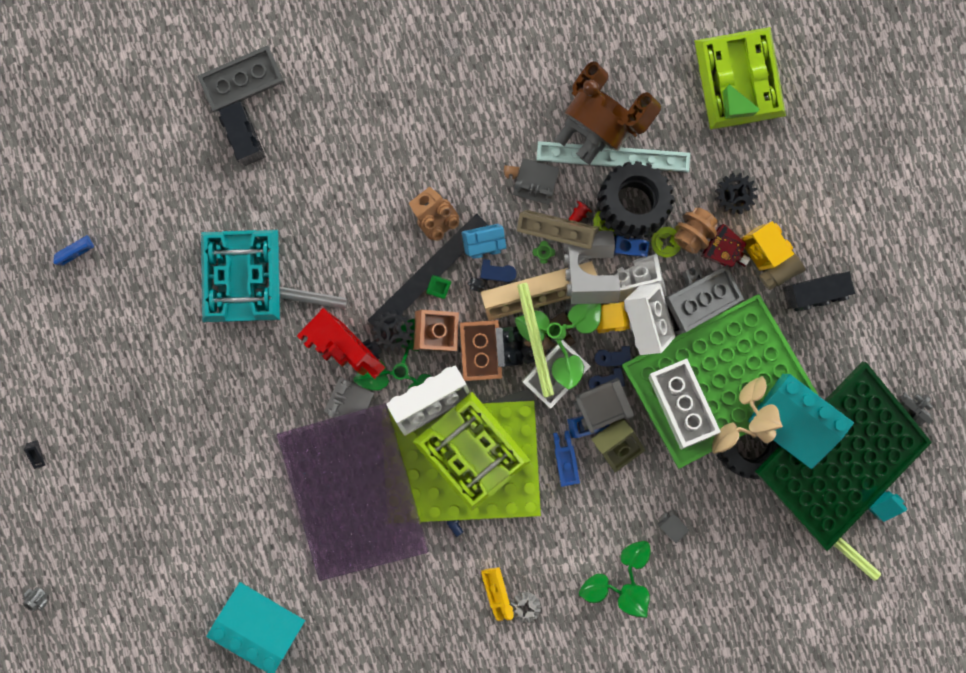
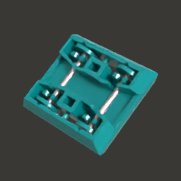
[201,230,280,323]

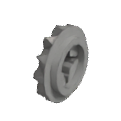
[510,592,541,623]

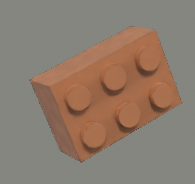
[460,320,502,381]

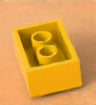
[741,221,794,271]

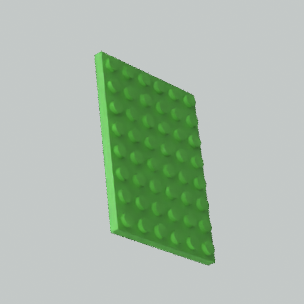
[622,294,819,469]

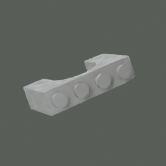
[563,231,620,304]

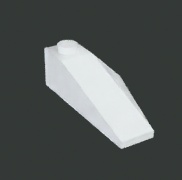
[615,254,667,301]

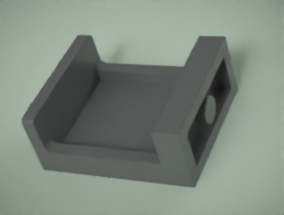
[573,377,634,434]

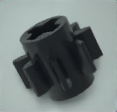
[362,339,382,359]

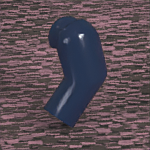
[447,520,464,537]

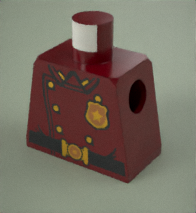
[701,224,751,268]

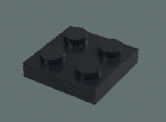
[496,327,524,367]

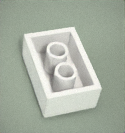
[624,283,675,355]
[522,340,591,409]

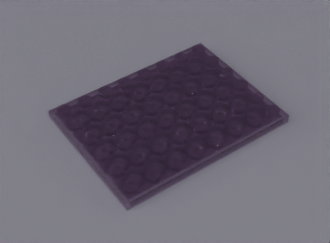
[277,403,429,581]

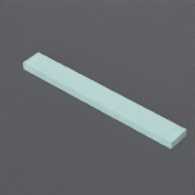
[536,141,690,173]

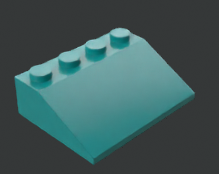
[748,374,854,469]
[206,582,306,673]

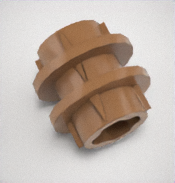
[674,207,717,254]

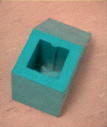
[868,491,907,522]

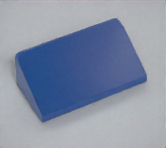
[53,235,94,266]

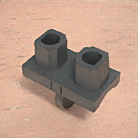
[900,392,933,427]

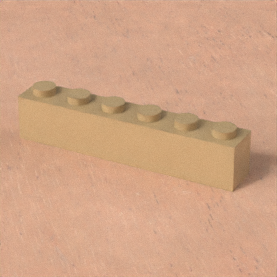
[481,261,597,321]

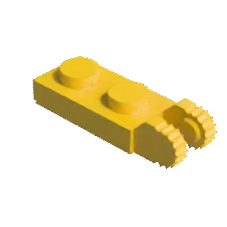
[481,567,514,621]

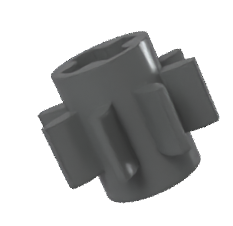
[22,587,48,612]

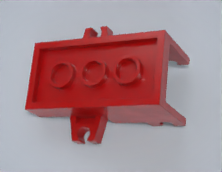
[297,308,386,379]

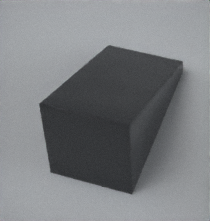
[24,440,46,469]

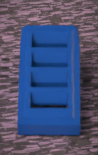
[567,416,610,438]

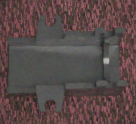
[664,265,744,336]

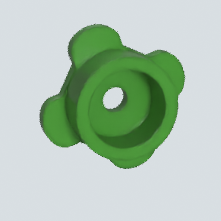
[532,241,555,264]

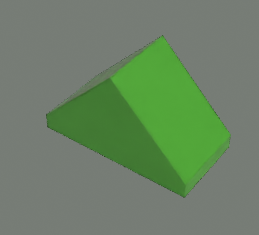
[723,84,760,119]

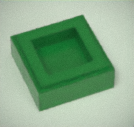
[426,275,451,299]

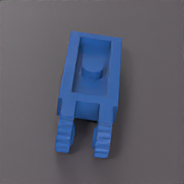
[553,431,580,487]

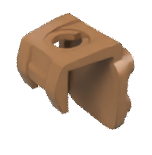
[409,187,459,241]

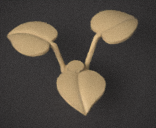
[712,376,782,454]

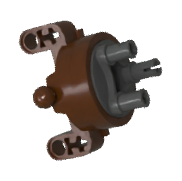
[555,61,661,165]

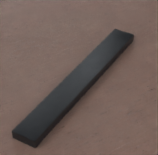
[368,213,489,334]

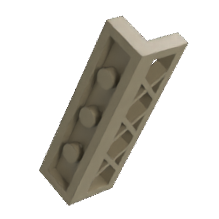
[517,210,599,249]

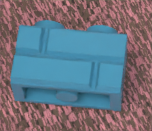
[462,224,506,259]

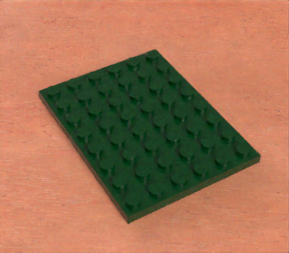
[755,361,932,551]

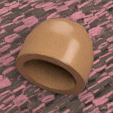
[504,165,520,179]

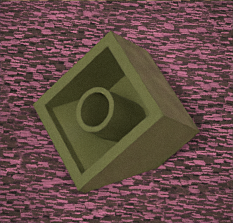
[591,418,646,472]

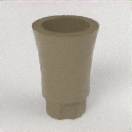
[759,252,806,290]

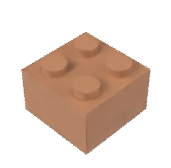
[413,310,459,352]

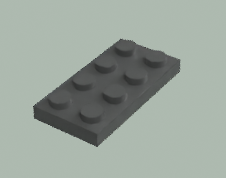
[198,45,284,113]

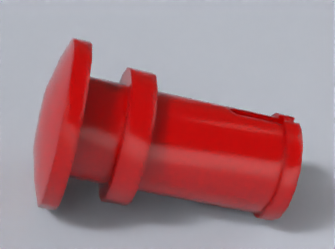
[568,201,592,222]

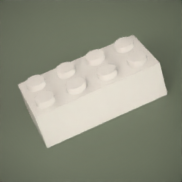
[648,359,721,450]
[386,366,470,436]

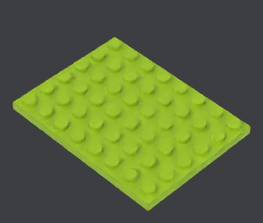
[381,400,541,524]

